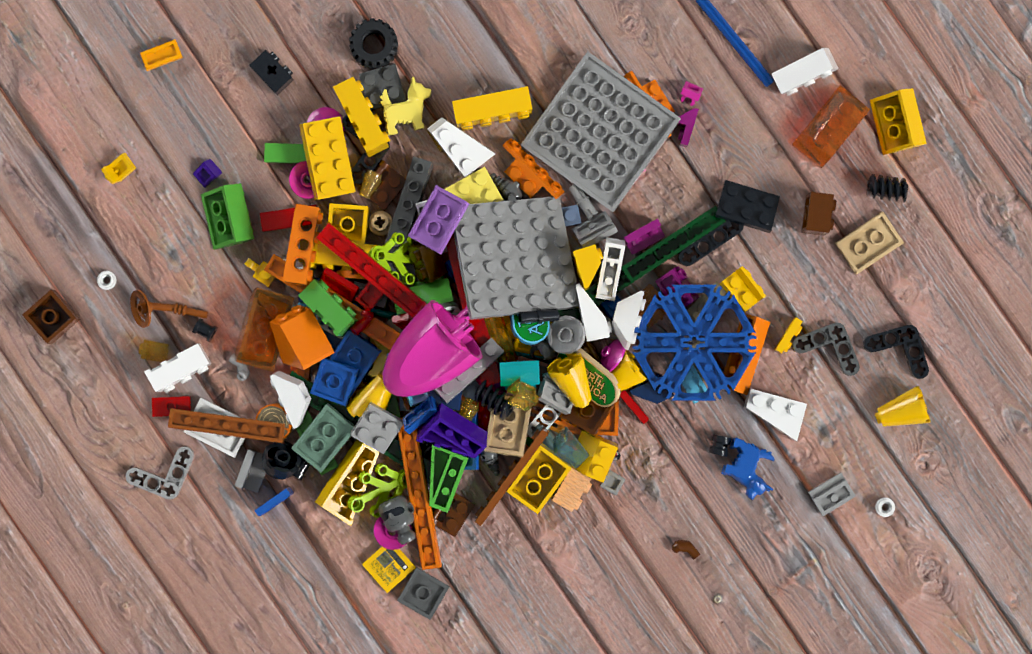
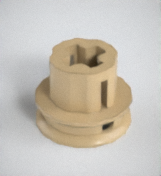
[368,211,392,236]

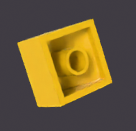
[328,203,369,244]
[569,430,618,483]

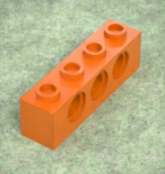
[282,204,323,286]

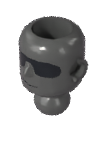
[378,495,416,545]

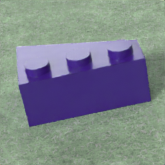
[416,403,488,458]

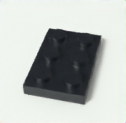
[715,180,780,233]

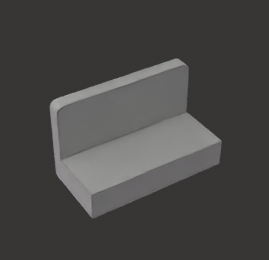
[235,449,266,493]

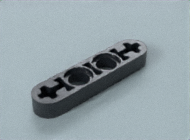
[678,221,744,266]

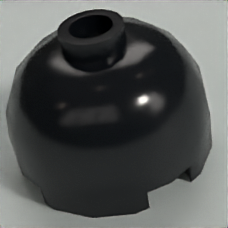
[261,441,301,480]

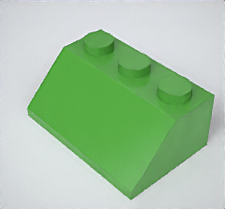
[201,183,254,250]
[394,276,454,315]

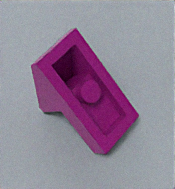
[677,108,699,148]

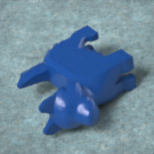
[721,438,775,500]

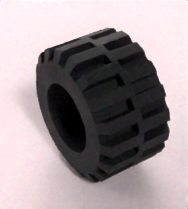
[349,18,398,70]

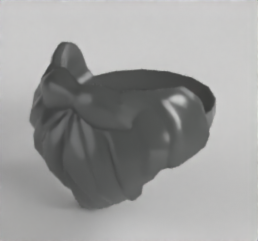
[530,338,558,362]

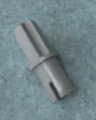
[569,184,598,220]

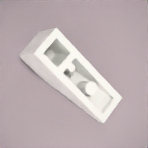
[596,237,625,301]
[575,284,612,342]

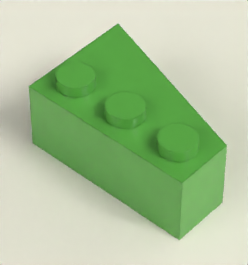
[298,279,358,337]
[429,443,468,513]

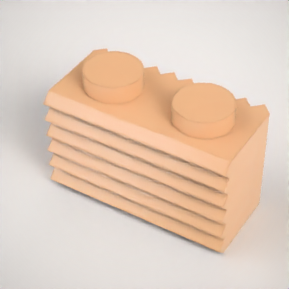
[552,468,592,512]

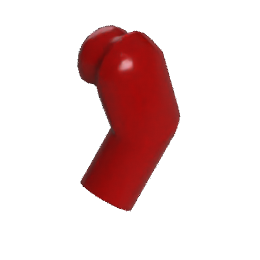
[350,308,374,335]

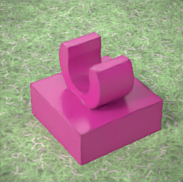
[681,81,703,106]

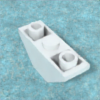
[611,291,646,350]
[270,371,311,429]

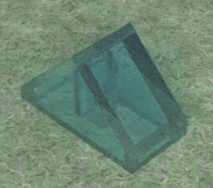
[553,426,589,468]

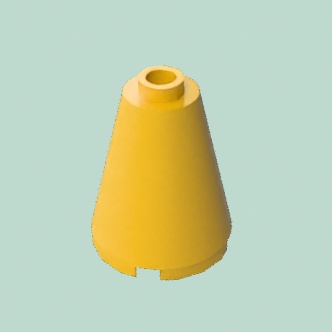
[611,350,647,392]
[547,352,592,408]
[346,373,391,417]
[875,386,931,427]

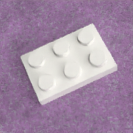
[183,398,245,458]

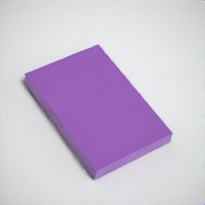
[408,185,470,254]

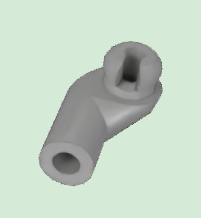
[229,353,250,381]

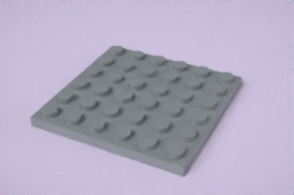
[521,51,681,212]
[454,197,579,320]

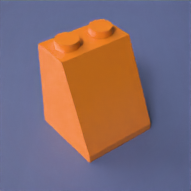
[269,305,334,370]

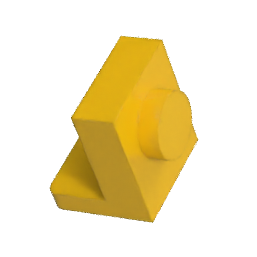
[101,153,136,184]

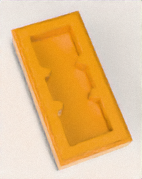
[140,39,183,71]

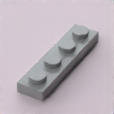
[434,338,504,404]

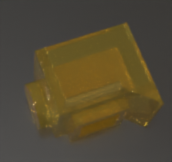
[507,377,539,412]

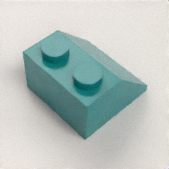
[500,360,540,390]

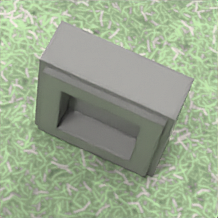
[600,470,626,495]

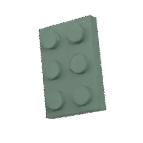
[291,404,355,473]

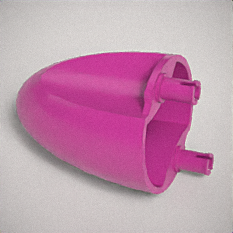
[383,300,482,397]

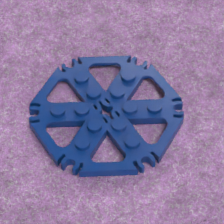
[632,285,757,401]

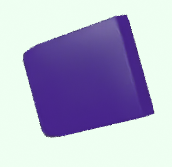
[193,159,222,188]

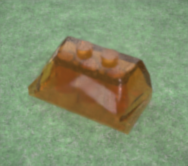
[792,85,870,168]
[235,287,294,372]

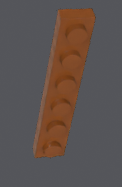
[168,408,286,443]
[475,427,550,526]

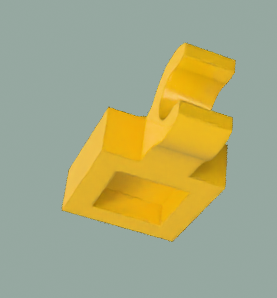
[244,258,275,287]

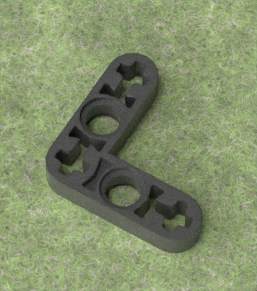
[792,323,860,376]

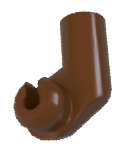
[671,540,700,560]

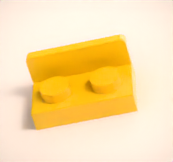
[719,266,766,313]

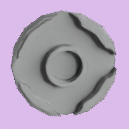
[547,315,586,355]

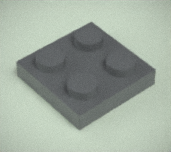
[359,64,406,111]
[397,567,450,620]

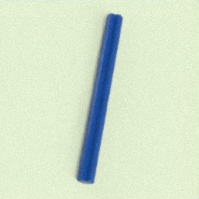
[696,0,774,87]

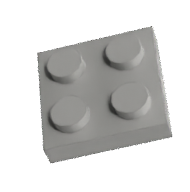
[350,402,403,454]

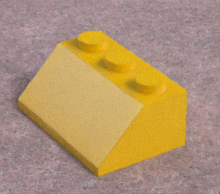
[870,88,927,155]
[571,244,603,291]

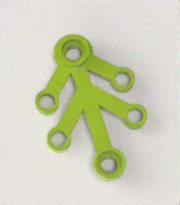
[368,232,416,285]
[347,463,407,518]

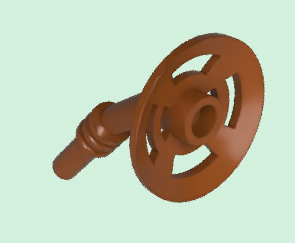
[130,290,208,328]

